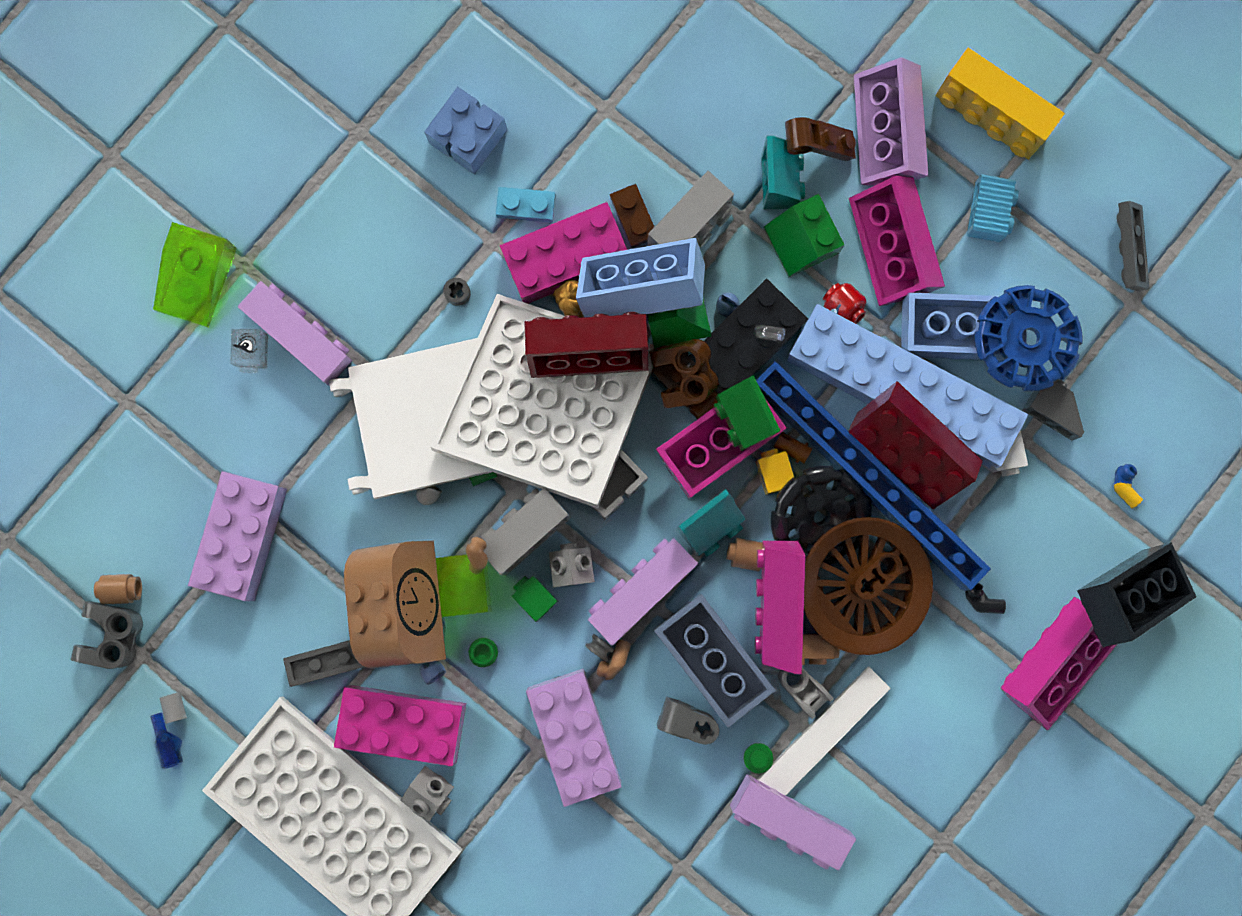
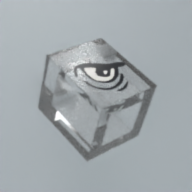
[230,329,268,373]

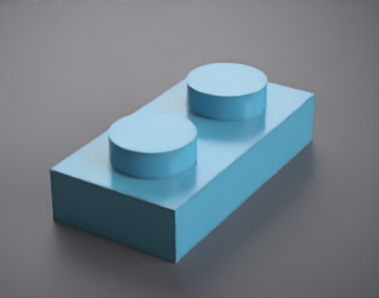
[496,187,556,223]

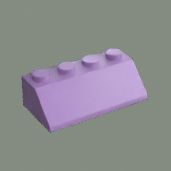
[854,57,928,185]

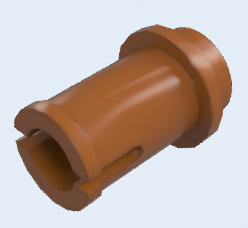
[773,431,812,464]

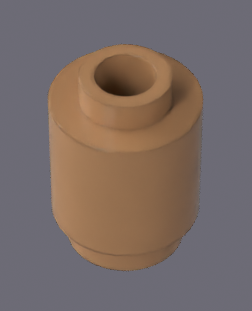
[726,538,762,572]
[94,574,142,605]

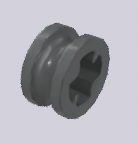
[443,278,471,306]
[585,634,614,661]

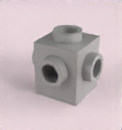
[549,543,595,588]
[400,766,454,822]

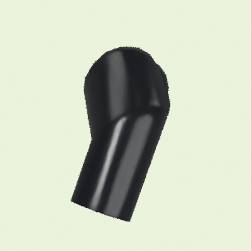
[965,583,1006,614]

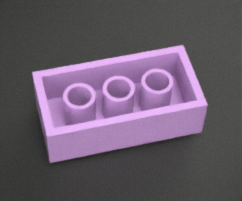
[188,471,287,601]
[526,668,621,807]

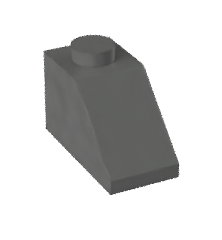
[1022,379,1084,441]

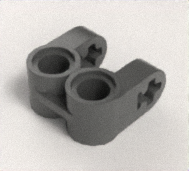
[70,601,143,669]
[656,697,719,745]

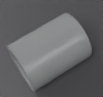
[159,692,187,724]

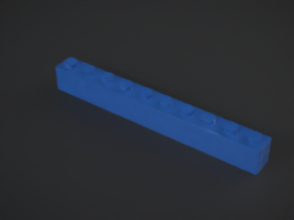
[756,361,991,590]

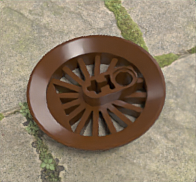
[804,517,933,655]

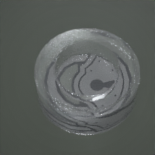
[755,325,786,341]

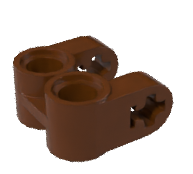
[649,339,719,408]

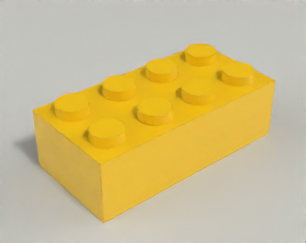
[935,47,1065,160]

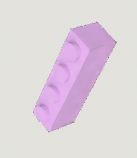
[237,281,353,386]
[588,538,698,645]
[730,774,856,871]

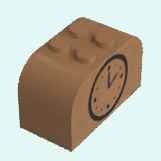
[344,541,446,668]

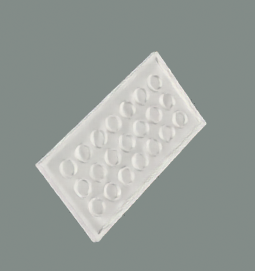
[202,696,463,916]

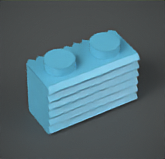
[967,174,1019,242]

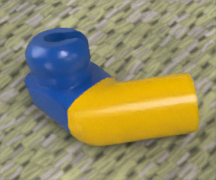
[1114,464,1143,509]

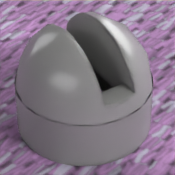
[416,486,442,505]

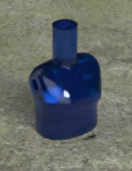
[150,713,183,770]

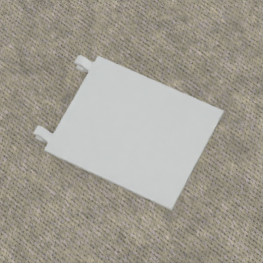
[329,338,491,500]

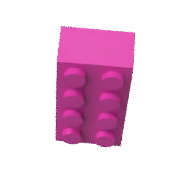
[500,202,627,304]
[333,685,467,766]

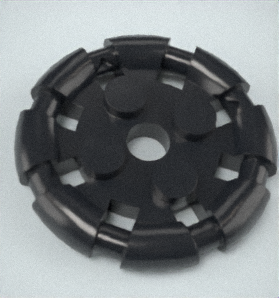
[770,466,872,565]

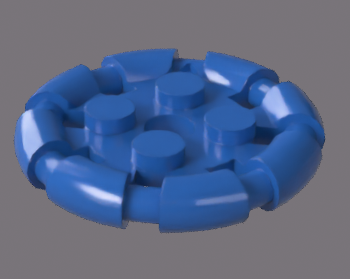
[974,285,1083,391]

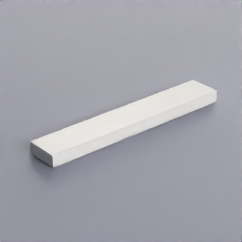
[757,667,891,795]

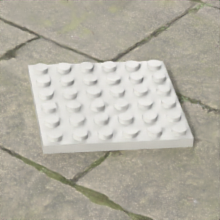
[430,294,654,508]

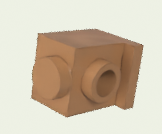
[802,634,840,665]

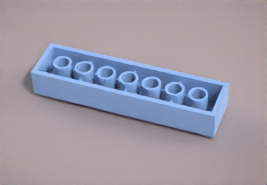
[787,304,1028,468]

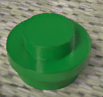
[468,638,498,667]
[743,743,774,774]

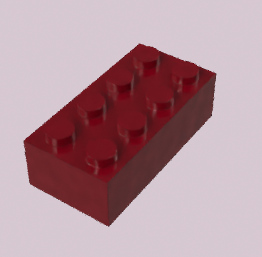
[524,312,649,378]
[848,381,983,510]

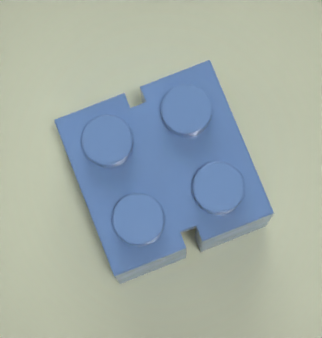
[424,86,507,175]

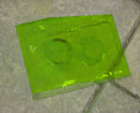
[153,222,237,328]
[436,554,492,617]

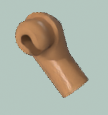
[466,537,488,574]
[596,640,631,680]

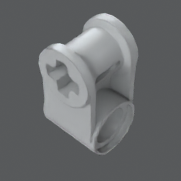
[778,668,834,719]

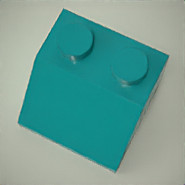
[761,135,805,209]
[677,489,746,557]

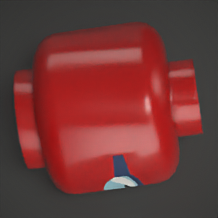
[823,283,867,324]

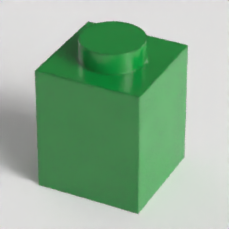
[512,575,559,622]

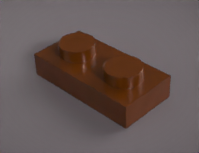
[610,183,654,248]

